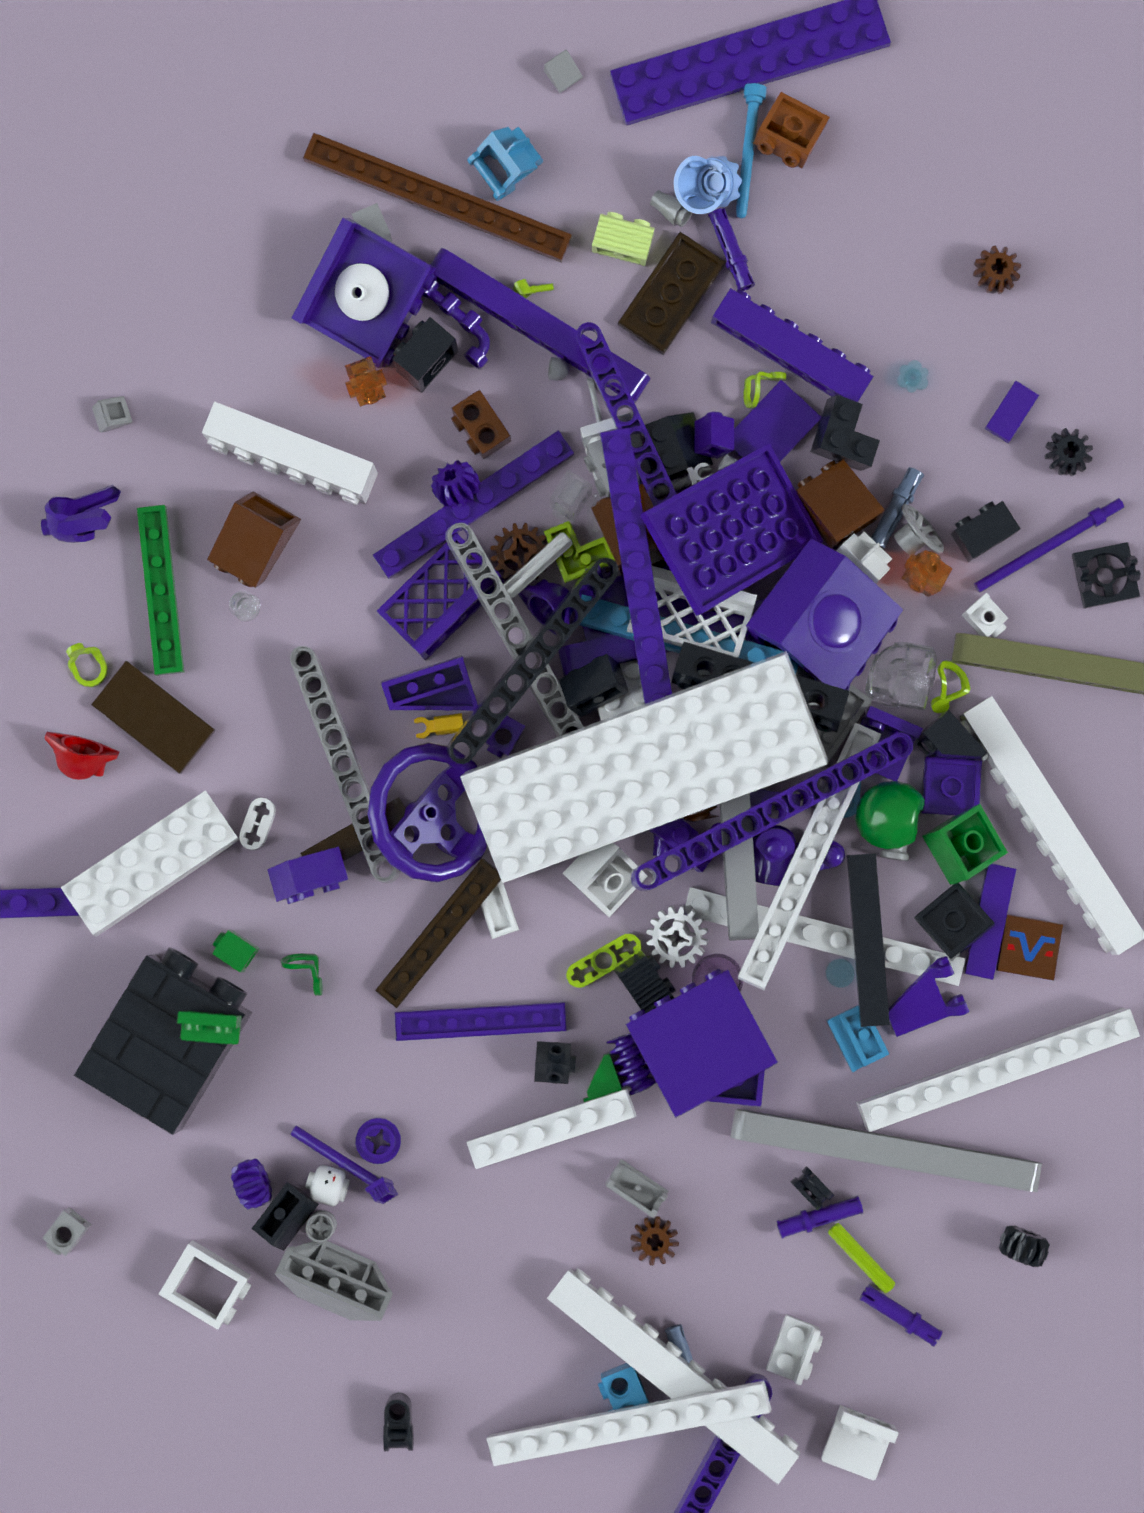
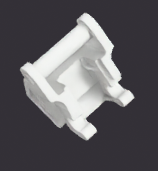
[837,532,892,584]

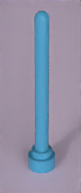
[736,83,767,219]

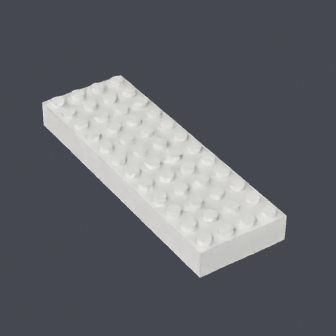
[461,651,828,883]

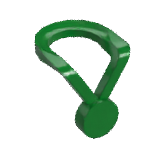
[281,953,323,996]

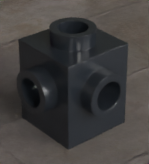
[534,1041,576,1084]

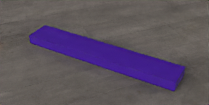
[395,1002,567,1041]

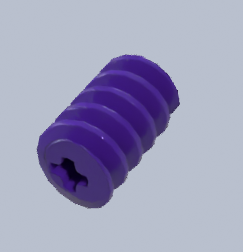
[606,1033,657,1095]

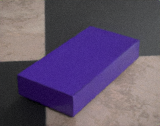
[984,381,1039,443]

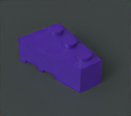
[381,655,478,711]

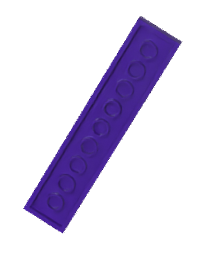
[610,0,891,126]

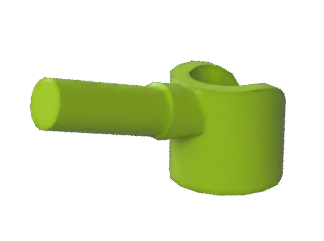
[513,279,554,298]

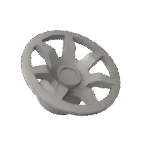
[894,504,944,556]

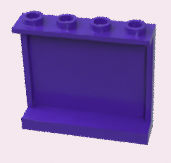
[291,217,436,368]
[626,969,778,1118]

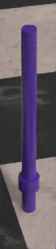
[974,498,1124,593]

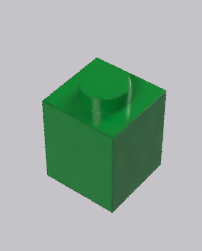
[212,930,260,973]

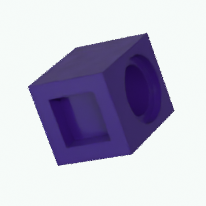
[485,716,526,758]

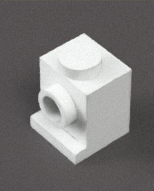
[962,593,1008,638]

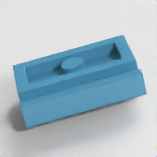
[826,1005,889,1073]

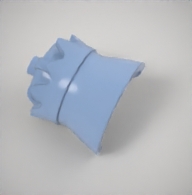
[674,156,742,214]

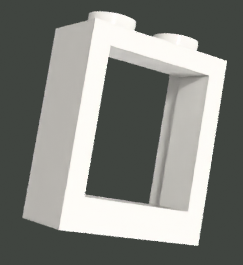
[159,1240,251,1330]

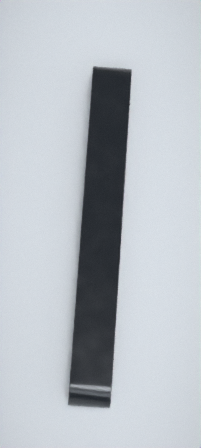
[447,557,619,764]

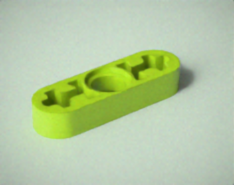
[566,934,641,988]

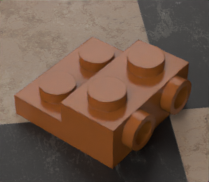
[753,92,830,169]

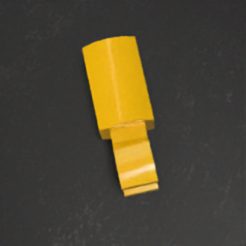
[414,713,463,739]

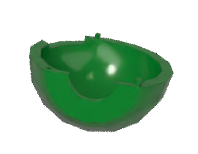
[855,781,925,849]

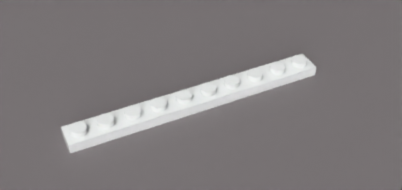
[737,723,881,990]
[685,887,966,986]
[486,1381,771,1466]

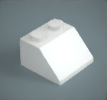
[562,843,647,917]

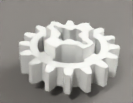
[646,905,709,968]

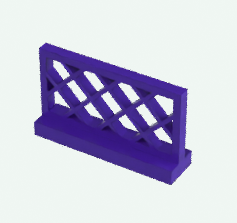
[377,533,505,661]

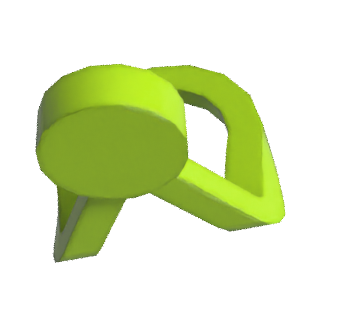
[743,371,787,408]
[66,643,108,687]
[931,660,971,713]

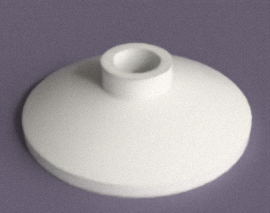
[335,263,389,321]

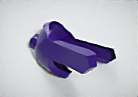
[41,484,121,543]

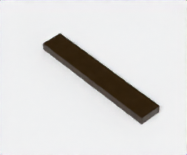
[375,858,501,1008]

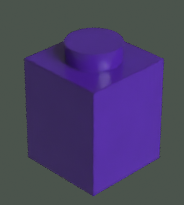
[695,411,734,459]

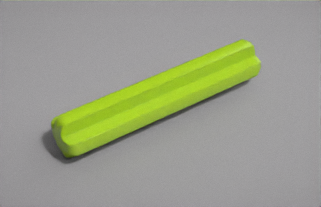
[828,1223,895,1293]

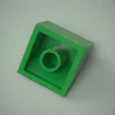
[922,804,1008,885]

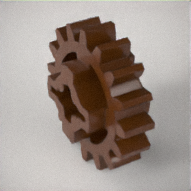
[490,523,547,581]

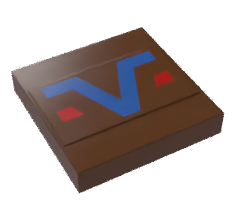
[996,915,1063,981]

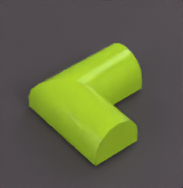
[544,520,615,584]

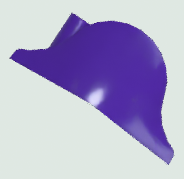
[518,579,573,640]

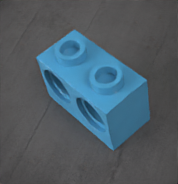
[598,1363,649,1411]

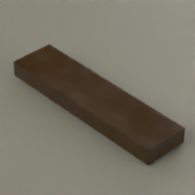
[300,797,406,862]

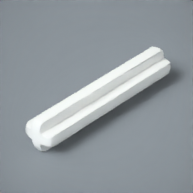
[503,532,572,598]

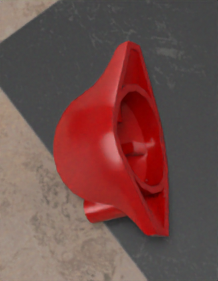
[45,732,120,780]

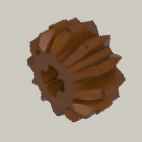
[973,245,1021,294]
[630,1215,679,1266]

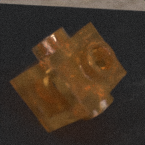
[345,356,388,407]
[901,550,953,597]

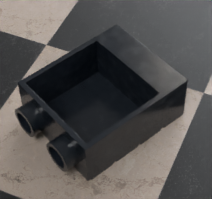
[74,947,253,1135]

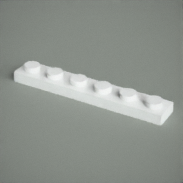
[467,1088,637,1169]

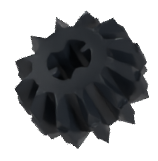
[1044,428,1093,476]
[999,1225,1050,1267]

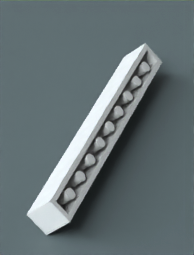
[959,696,1144,955]
[856,1008,1140,1132]
[547,1269,800,1484]

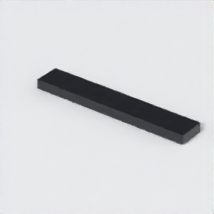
[846,853,890,1027]

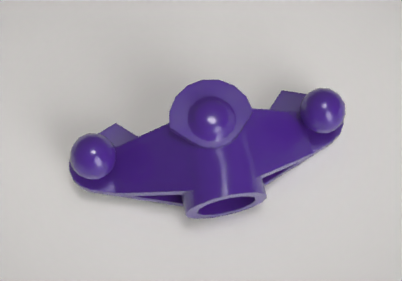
[710,822,845,886]

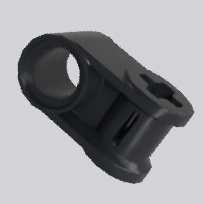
[383,1392,414,1452]

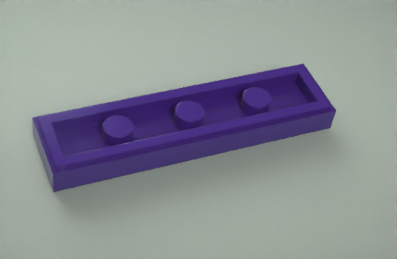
[964,864,1017,980]

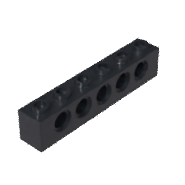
[672,641,850,732]

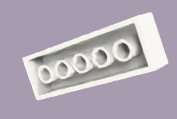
[202,402,378,505]
[61,790,239,937]

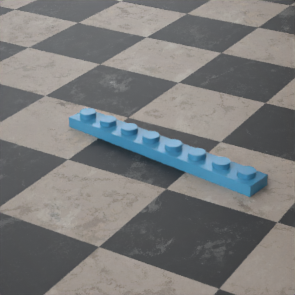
[579,594,799,675]

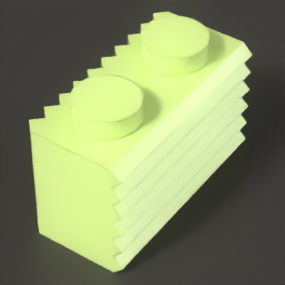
[592,212,655,266]

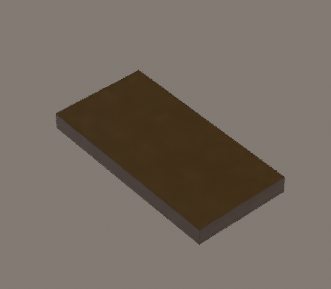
[618,232,726,355]
[91,660,216,774]

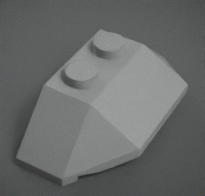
[275,1241,393,1321]

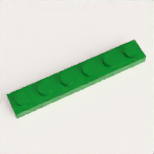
[137,505,185,676]

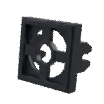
[1071,542,1141,609]

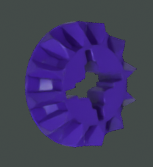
[355,1118,401,1164]

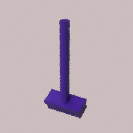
[290,1126,399,1204]

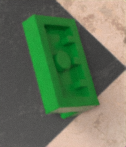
[177,1011,242,1045]

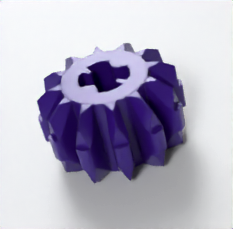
[431,460,480,508]
[231,1158,272,1210]

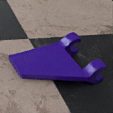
[889,956,970,1037]

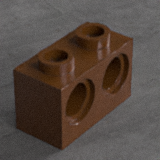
[451,389,511,459]

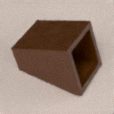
[796,459,885,549]
[591,483,667,580]
[207,491,301,588]

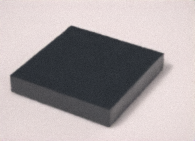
[914,883,995,961]

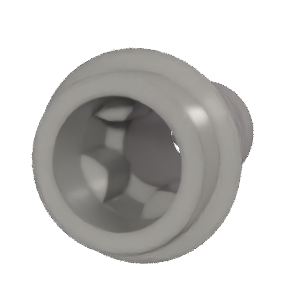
[650,190,692,227]

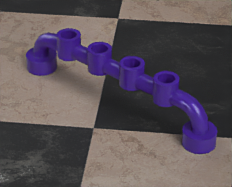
[423,280,490,370]

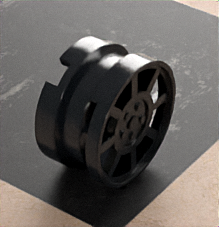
[790,1166,835,1211]

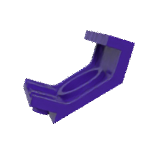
[746,539,903,691]

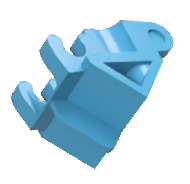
[467,126,543,201]

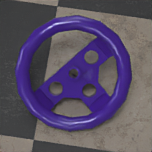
[367,743,488,882]

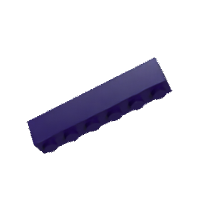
[711,288,874,402]

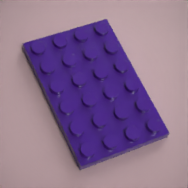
[640,443,823,616]

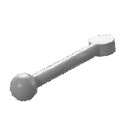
[587,377,602,422]

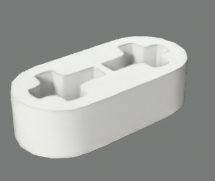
[239,798,276,850]

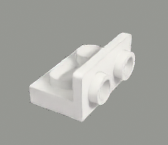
[766,1314,823,1386]

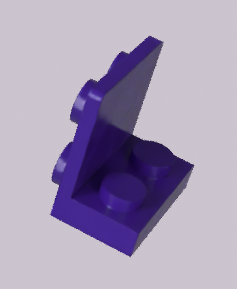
[860,706,923,781]

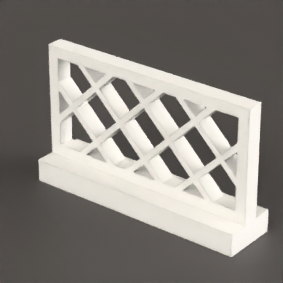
[627,566,757,658]

